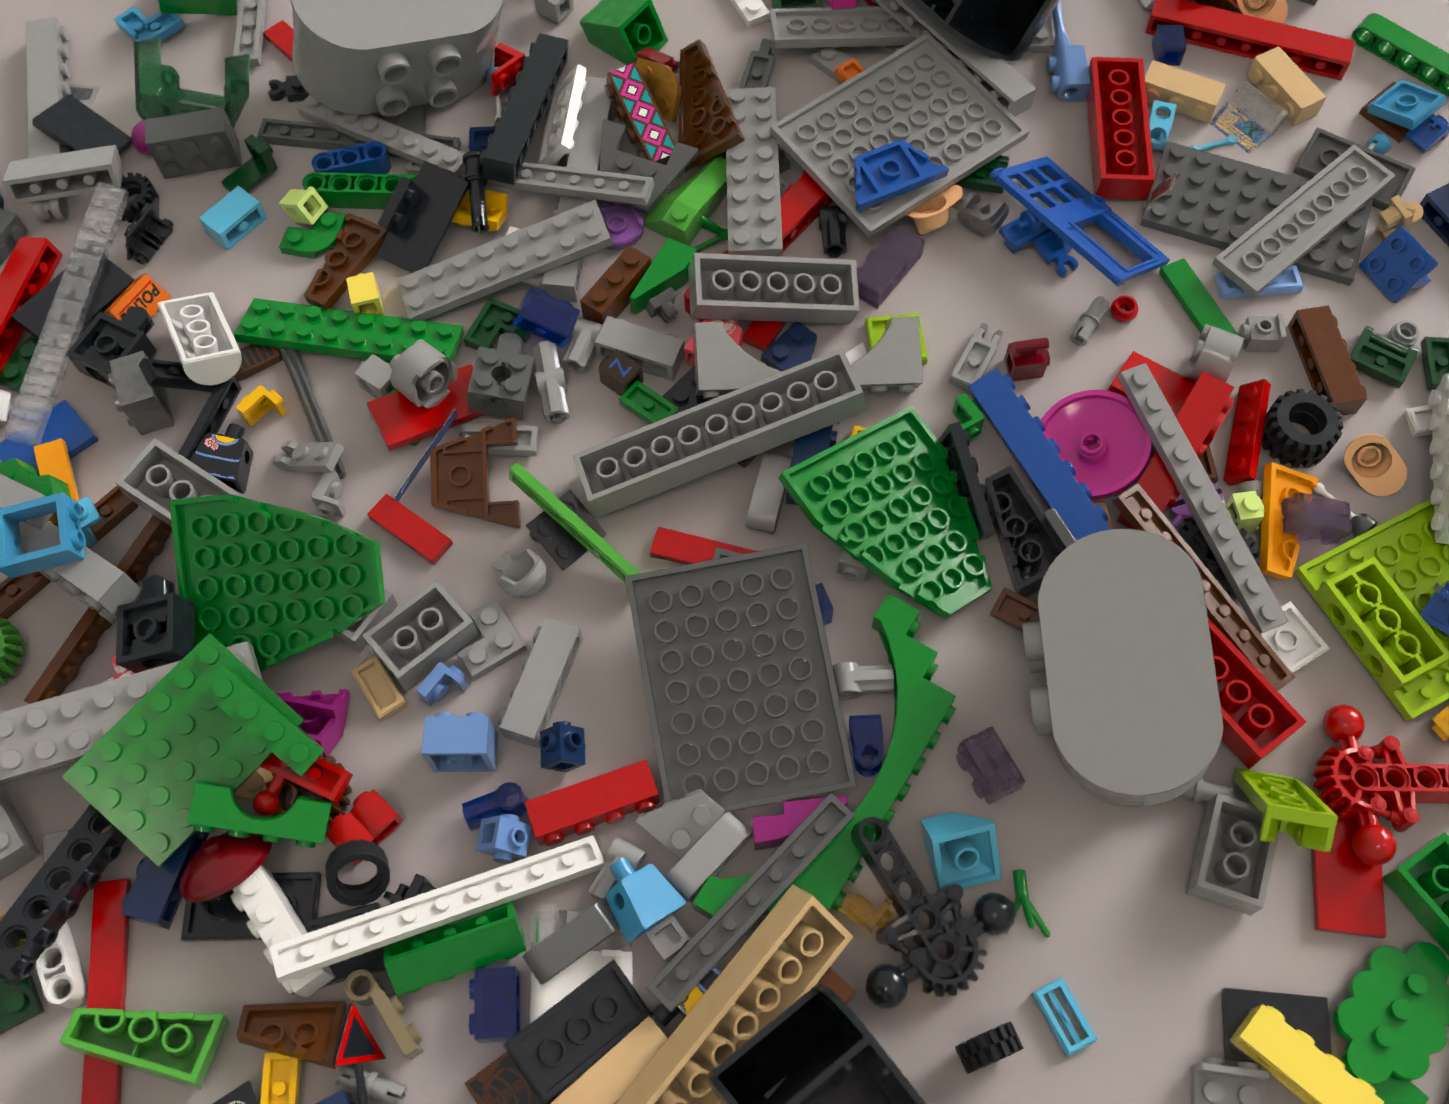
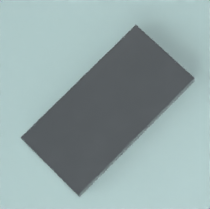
[1293,127,1416,211]

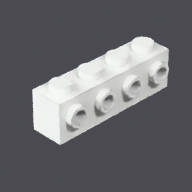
[230,865,335,998]

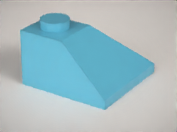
[920,812,1002,890]

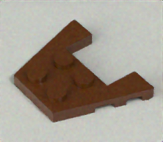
[430,417,521,528]

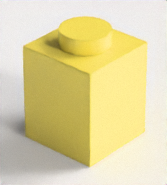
[346,272,384,315]

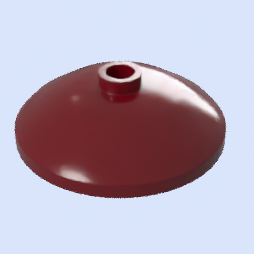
[179,832,272,902]

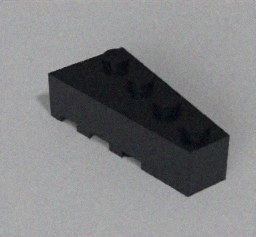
[985,466,1065,597]

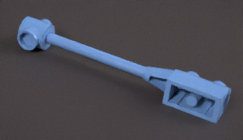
[1046,0,1091,102]

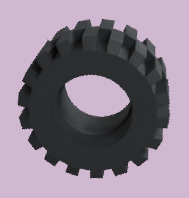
[1262,389,1343,468]

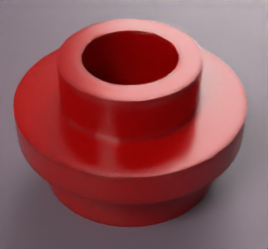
[1110,295,1138,322]

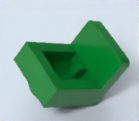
[952,393,985,441]

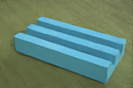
[1031,977,1098,1057]

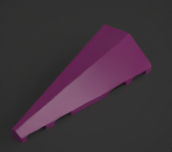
[276,689,350,758]

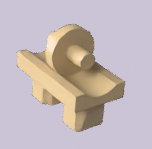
[1375,195,1423,242]

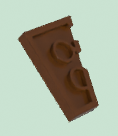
[236,1001,347,1069]

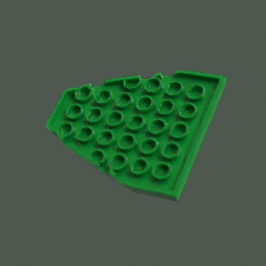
[778,406,992,619]
[169,494,386,671]

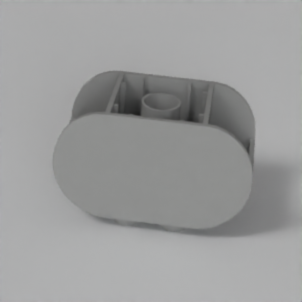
[290,0,503,116]
[1022,529,1223,807]

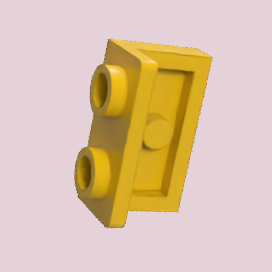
[451,188,508,232]

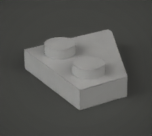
[636,789,725,859]

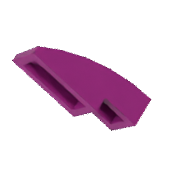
[752,796,848,850]

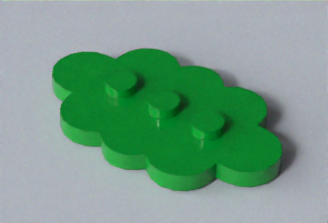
[1333,942,1449,1086]

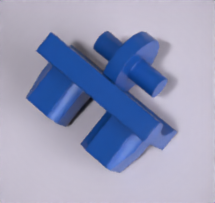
[999,210,1051,254]

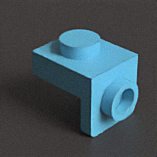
[77,497,102,547]

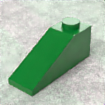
[630,237,697,314]

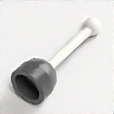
[1313,483,1378,536]

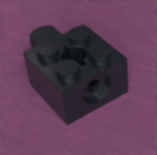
[66,307,157,387]
[116,575,195,673]

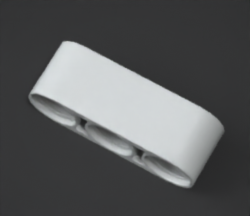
[36,912,88,1009]

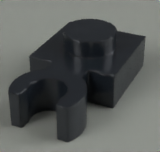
[268,75,310,102]

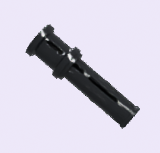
[462,151,489,233]

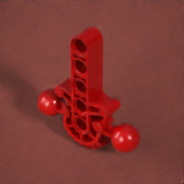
[1312,704,1449,866]

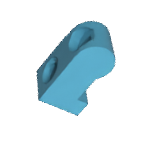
[1148,100,1177,152]

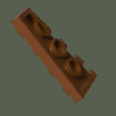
[304,213,388,310]

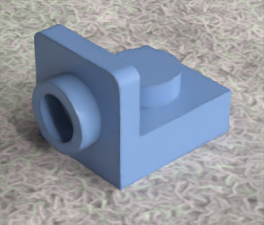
[416,662,468,707]

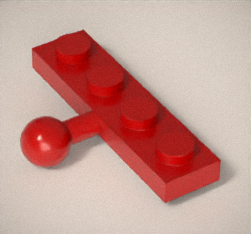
[253,753,353,816]

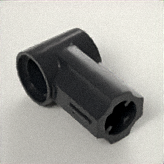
[819,206,847,257]

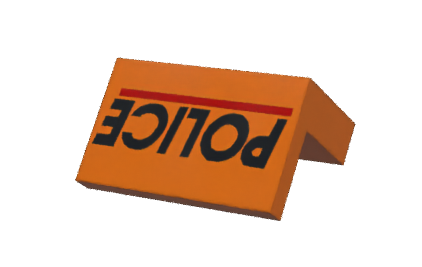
[103,273,171,321]

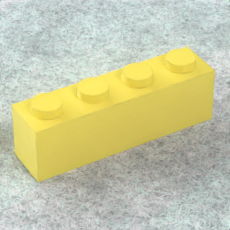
[1229,1004,1384,1104]

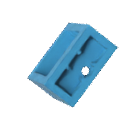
[0,492,86,578]

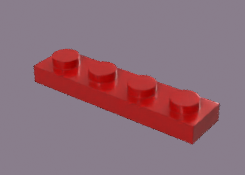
[1223,379,1271,486]

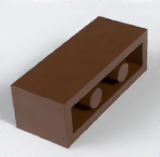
[580,245,651,324]

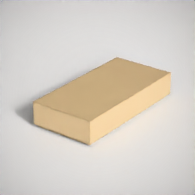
[350,655,408,722]

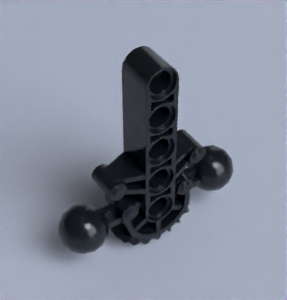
[852,817,1016,1009]

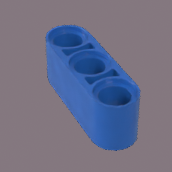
[311,141,391,174]

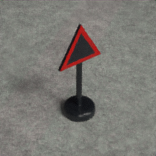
[332,1003,386,1104]

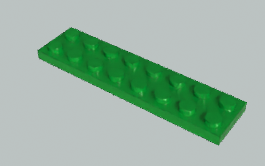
[234,298,464,363]

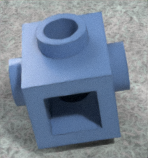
[476,814,531,863]

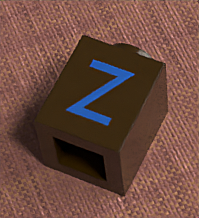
[598,349,644,396]

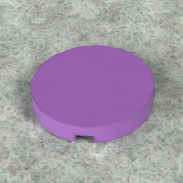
[599,203,644,250]

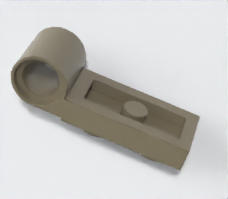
[345,970,424,1059]

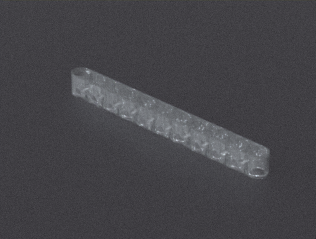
[5,182,129,446]

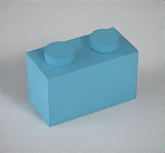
[199,186,267,251]

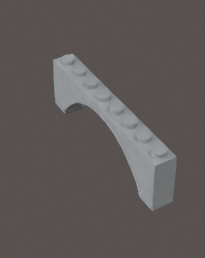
[693,316,923,400]

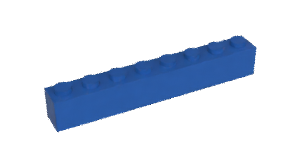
[968,368,1117,541]

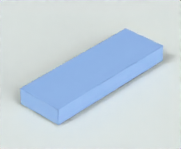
[1214,265,1303,299]

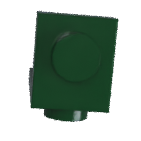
[221,134,278,192]

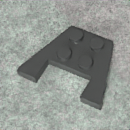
[600,119,699,214]

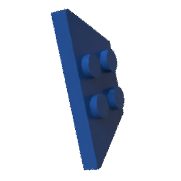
[854,139,949,212]

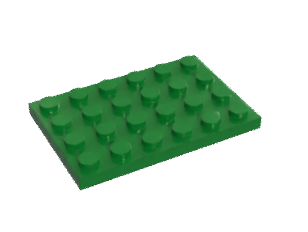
[62,633,305,867]

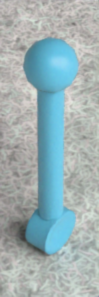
[1190,135,1238,151]

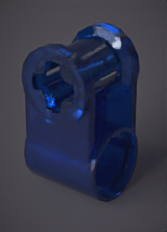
[849,714,884,777]

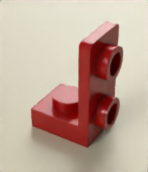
[490,43,525,96]

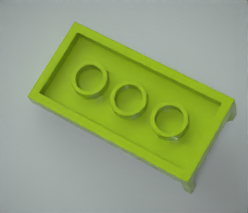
[1232,767,1338,852]

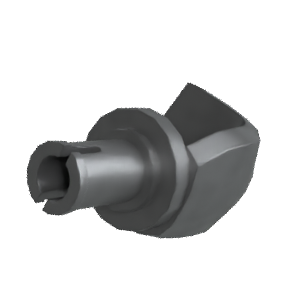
[951,192,1010,237]

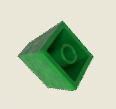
[579,0,668,65]

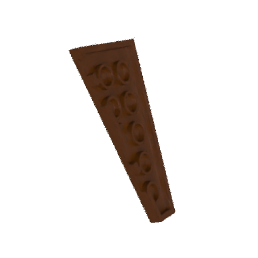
[678,39,745,173]

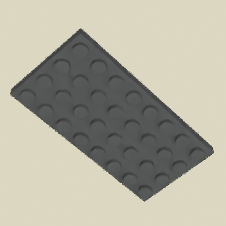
[1140,141,1373,286]

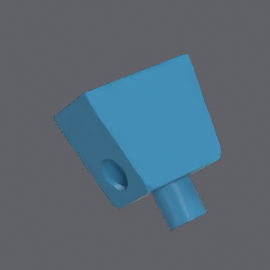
[606,857,687,944]

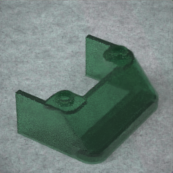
[134,37,250,129]

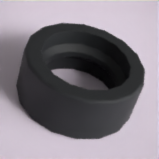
[325,840,390,906]

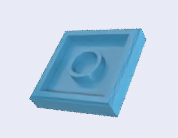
[1367,80,1447,130]

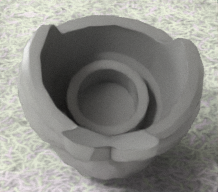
[491,548,547,598]

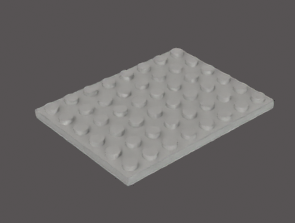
[770,33,1029,238]

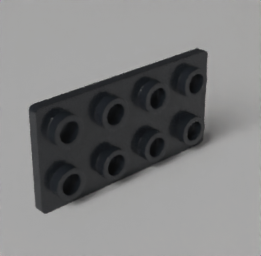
[377,162,470,273]

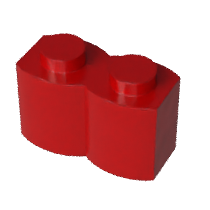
[325,789,404,866]

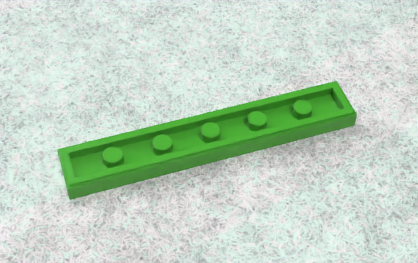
[509,462,641,584]

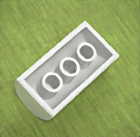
[157,292,242,385]

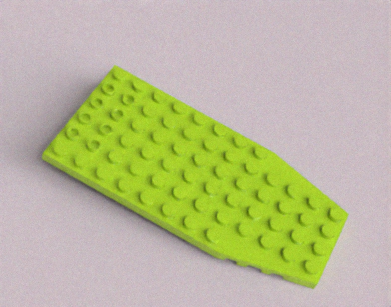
[1294,499,1449,722]

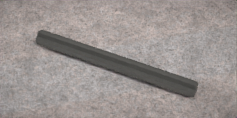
[280,348,346,479]

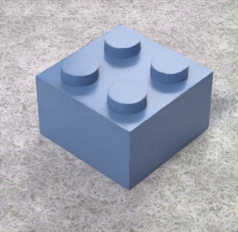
[421,712,498,772]

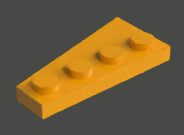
[1259,462,1319,581]

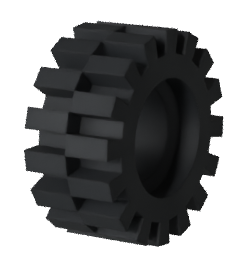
[105,172,160,223]
[955,1022,1024,1074]

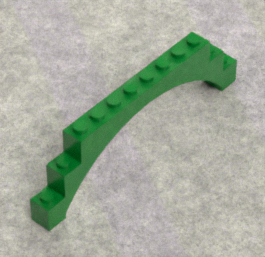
[693,593,956,920]

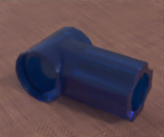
[462,782,529,831]

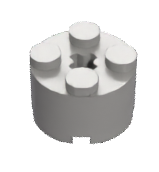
[1183,324,1244,382]
[390,340,457,408]

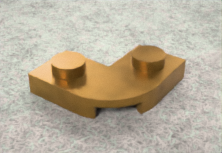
[636,58,682,122]

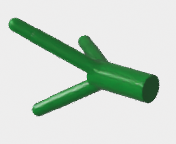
[694,216,728,252]
[1004,869,1050,937]

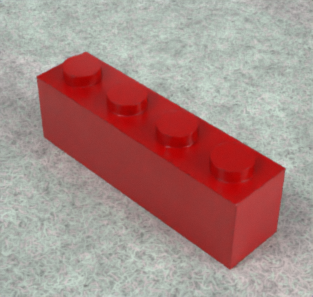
[525,759,660,846]

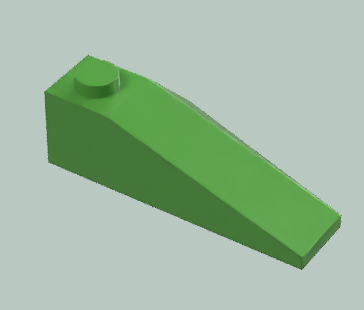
[643,155,727,246]

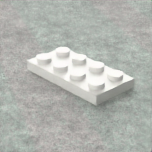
[537,64,587,166]

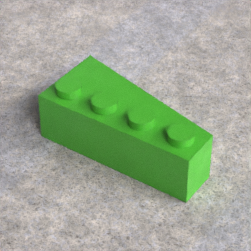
[60,1008,229,1090]

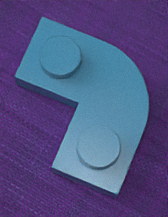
[114,6,185,45]

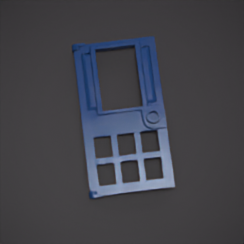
[989,156,1170,287]

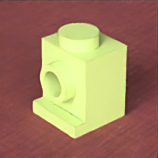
[278,186,328,225]
[1225,491,1265,533]

